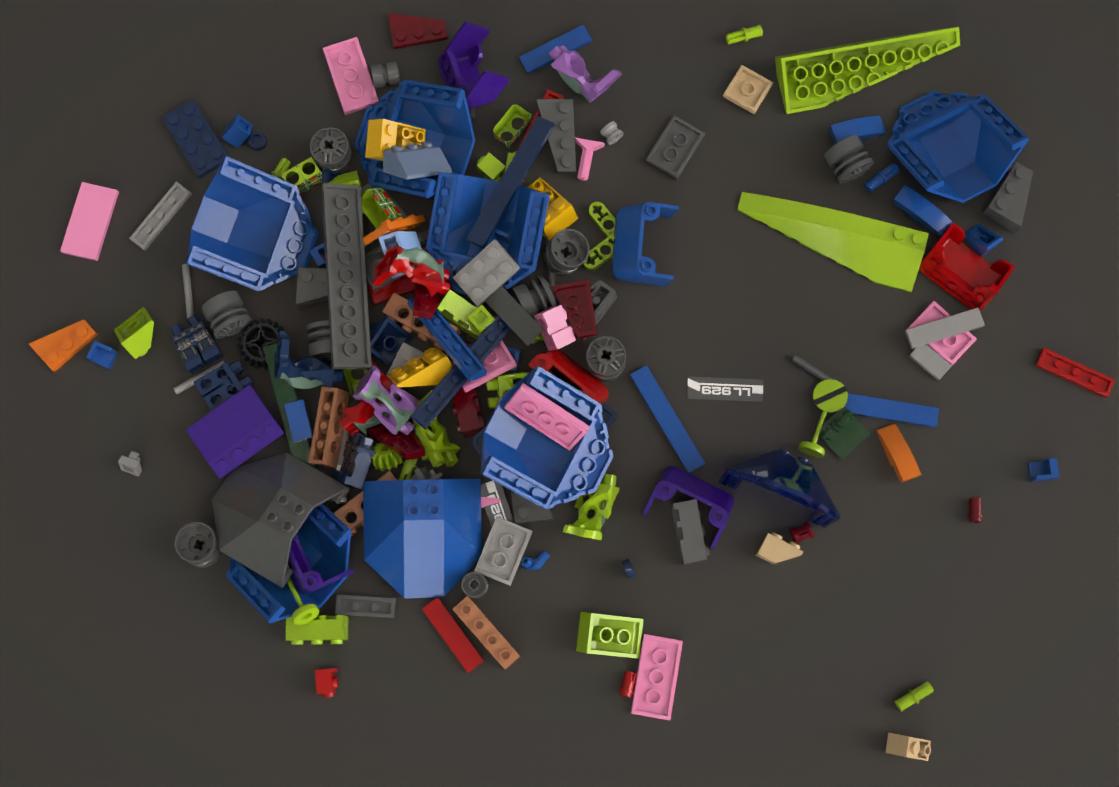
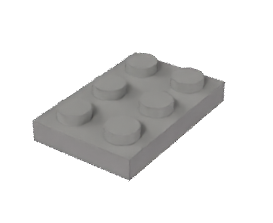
[453,239,521,306]
[474,516,533,586]

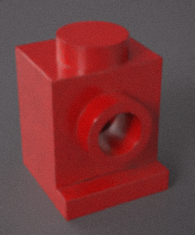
[315,668,338,698]

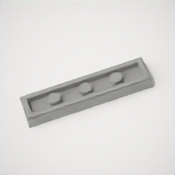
[129,181,192,251]
[905,308,985,349]

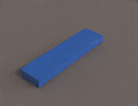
[519,25,592,74]

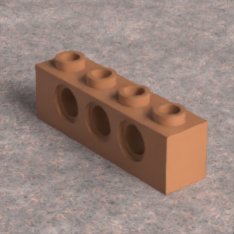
[382,293,461,351]
[308,387,350,468]
[333,471,397,537]
[453,596,521,670]

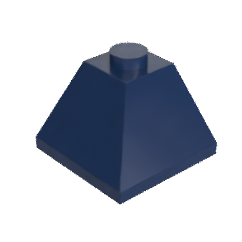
[369,316,413,367]

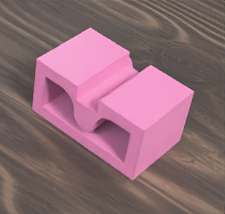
[534,305,576,351]

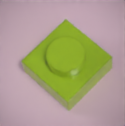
[467,305,495,333]

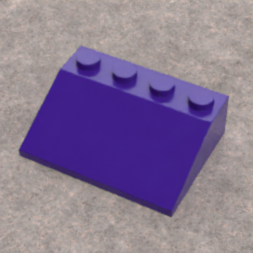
[186,384,284,479]

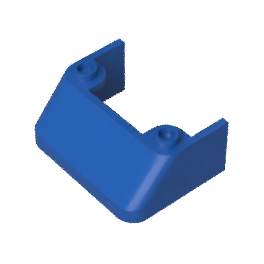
[611,202,679,287]

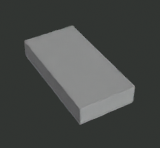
[909,345,952,381]

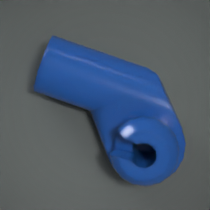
[521,550,550,570]

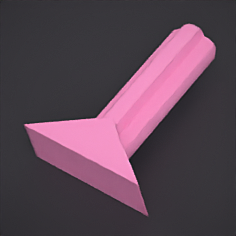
[575,138,605,181]

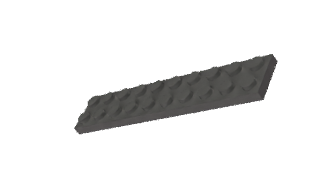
[322,183,372,370]

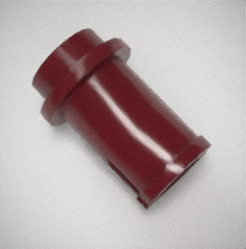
[967,498,984,523]

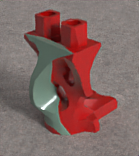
[372,245,450,297]
[338,361,401,437]

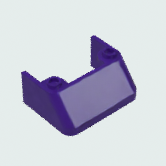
[438,21,510,109]
[642,466,734,550]
[288,504,354,594]

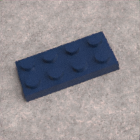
[161,99,229,179]

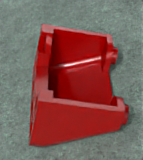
[920,222,1015,311]
[528,349,609,405]

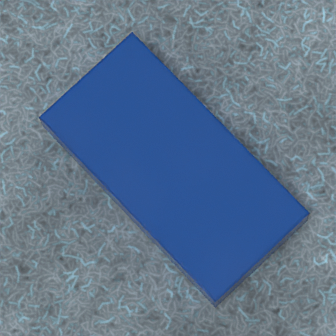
[284,400,313,442]

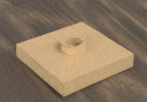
[723,65,774,115]

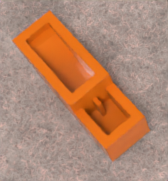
[876,424,922,483]

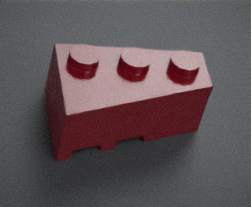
[452,387,485,438]

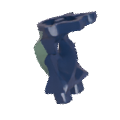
[274,330,343,389]

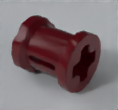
[789,521,814,544]

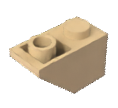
[755,532,804,565]
[885,732,931,761]

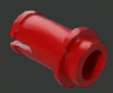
[619,671,637,698]

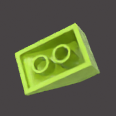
[576,612,644,659]

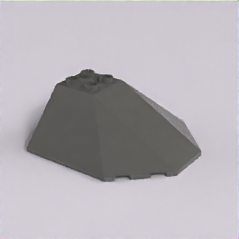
[212,453,349,588]

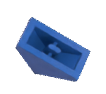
[965,224,1003,257]

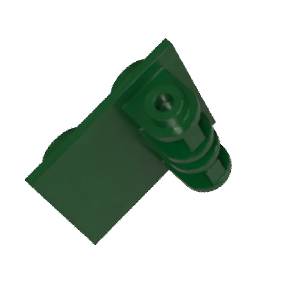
[819,406,871,460]

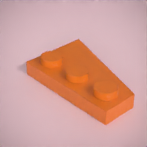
[362,214,426,245]
[29,319,98,372]

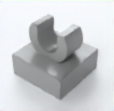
[118,451,142,477]

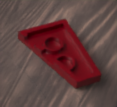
[388,13,448,49]
[551,279,598,339]
[413,280,451,319]
[369,425,425,460]

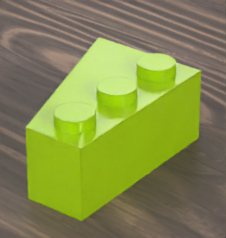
[437,290,495,339]
[286,615,349,645]

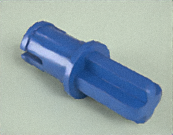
[864,163,900,193]

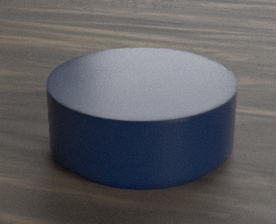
[248,131,267,151]
[622,558,636,579]

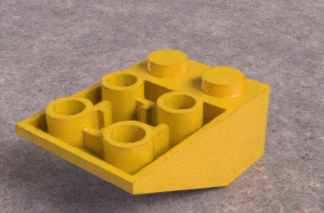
[365,119,426,161]
[527,177,578,241]
[387,347,453,388]

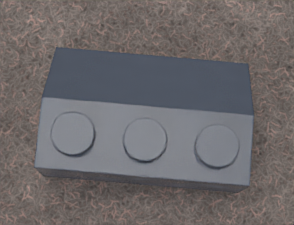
[383,142,452,180]

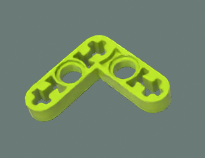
[583,202,615,271]

